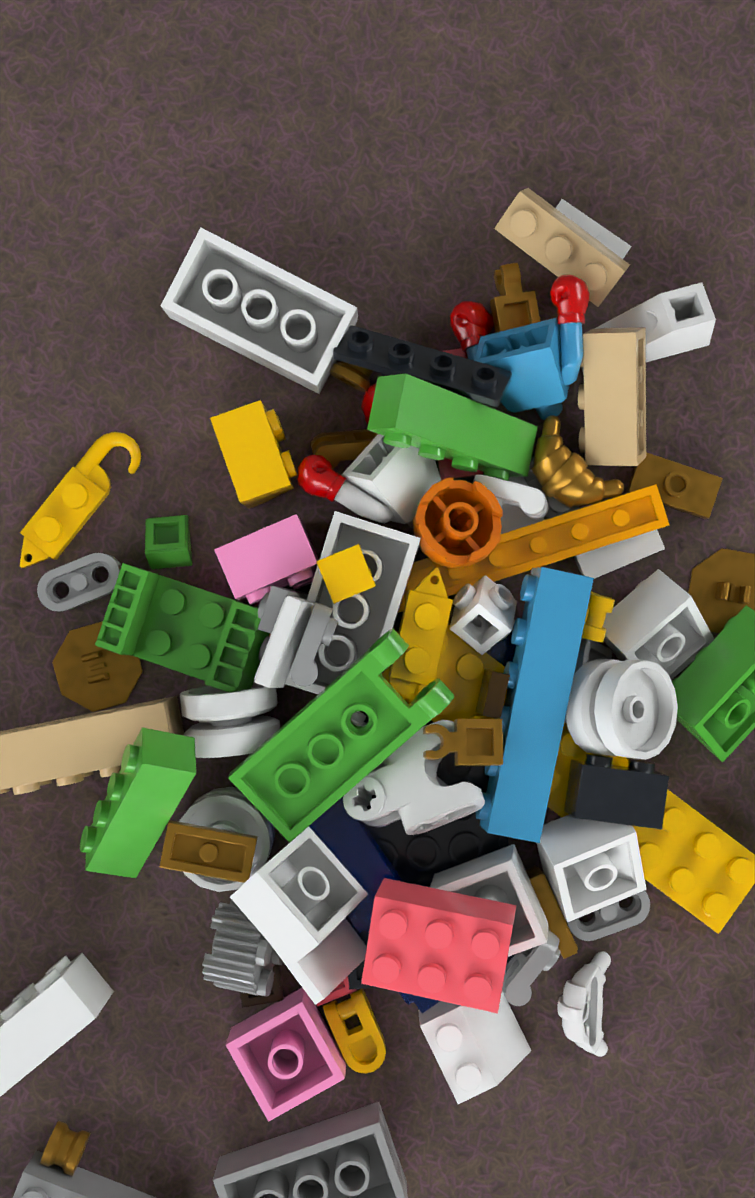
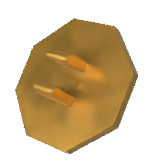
[688,548,755,633]
[52,621,143,712]

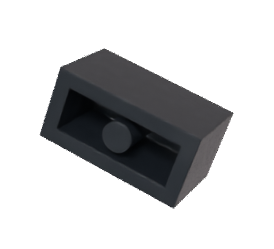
[564,754,669,829]

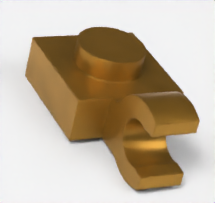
[490,263,540,333]

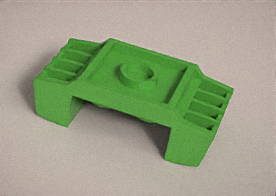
[95,563,270,692]

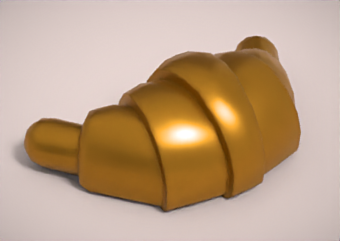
[531,415,624,508]

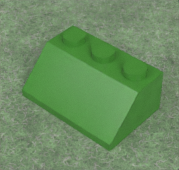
[672,605,755,762]

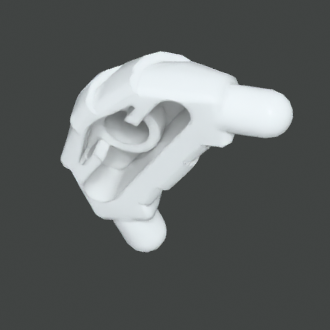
[557,951,611,1057]

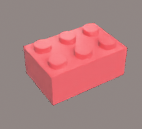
[361,878,517,1013]

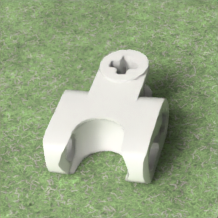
[343,720,485,835]

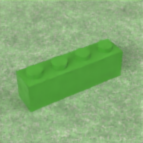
[367,374,538,481]
[80,727,196,878]

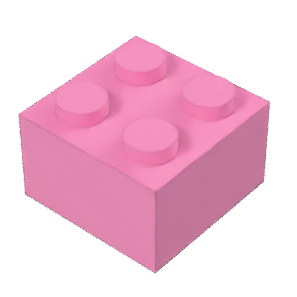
[214,514,319,607]
[225,988,346,1122]

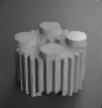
[202,900,283,996]

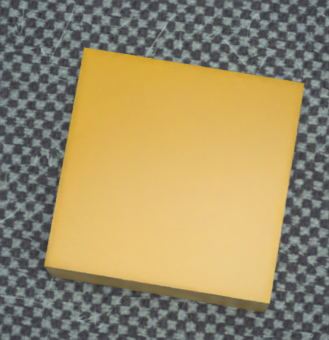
[316,544,376,604]

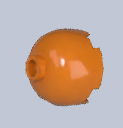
[413,477,503,568]

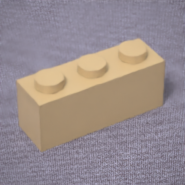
[494,188,630,307]
[578,327,646,466]

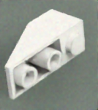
[581,282,716,375]

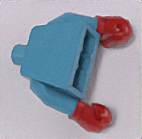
[450,274,590,420]

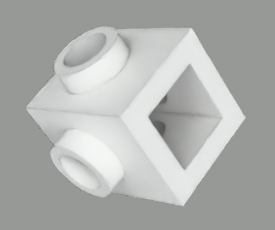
[449,575,517,655]

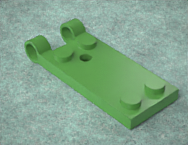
[228,628,455,843]

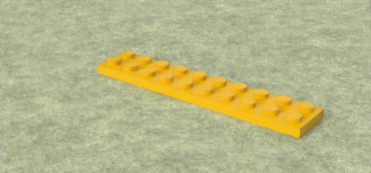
[381,624,755,934]

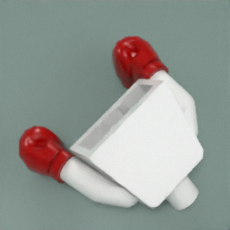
[297,383,441,528]

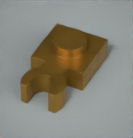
[423,719,503,766]

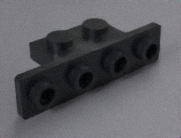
[333,325,512,407]

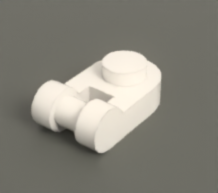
[473,475,549,520]

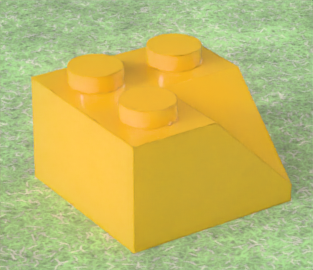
[210,400,297,509]

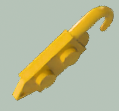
[20,432,141,568]
[389,567,453,702]

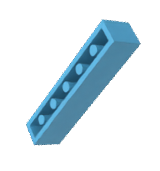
[476,567,594,843]

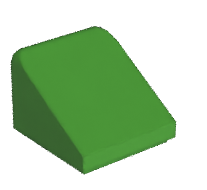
[145,515,192,569]

